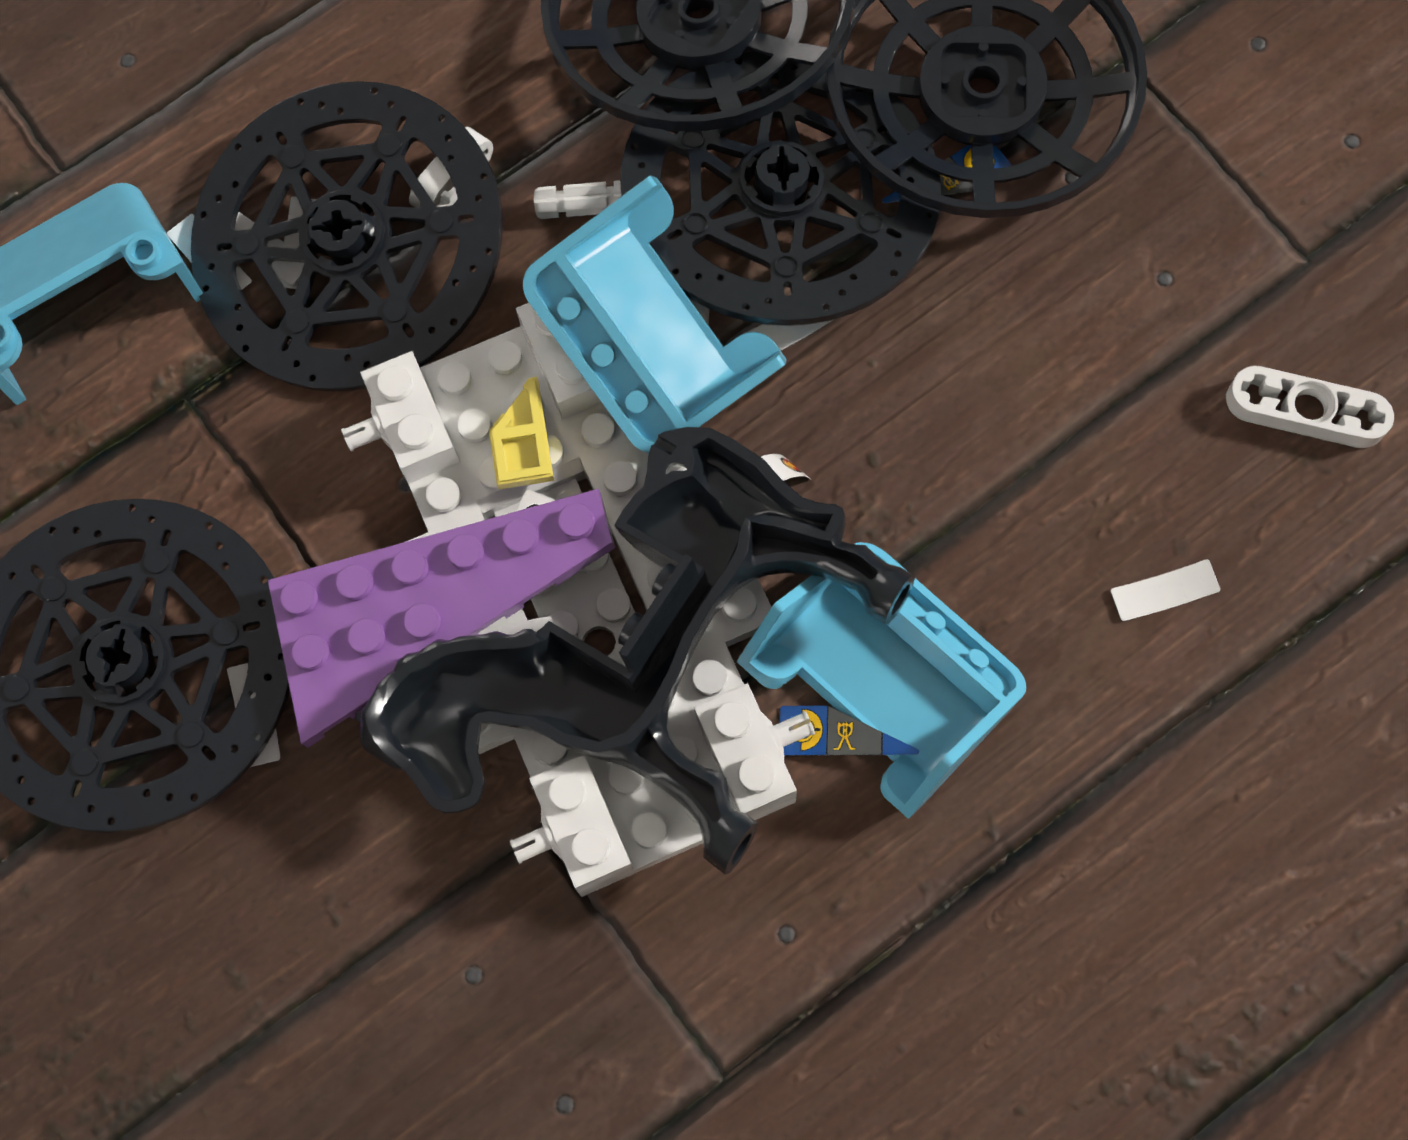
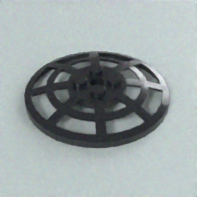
[540,0,854,131]
[825,0,1147,218]

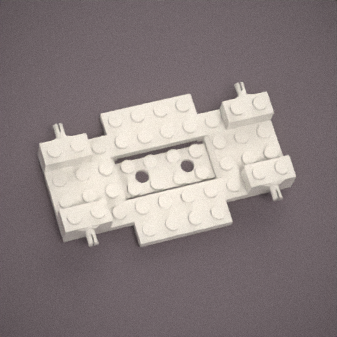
[341,303,815,897]

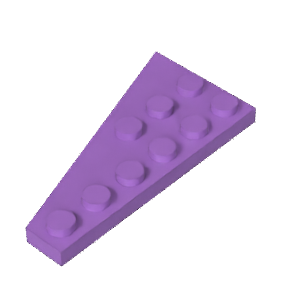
[268,489,615,748]

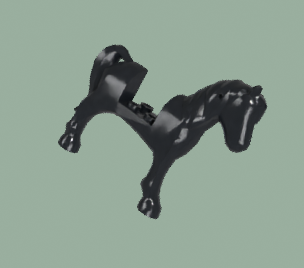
[354,427,915,875]

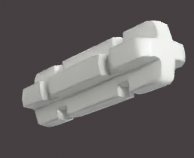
[534,180,621,219]

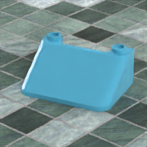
[523,175,786,453]
[0,183,203,405]
[736,542,1026,819]

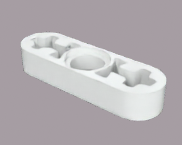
[1226,366,1394,448]

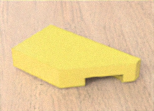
[489,377,554,490]

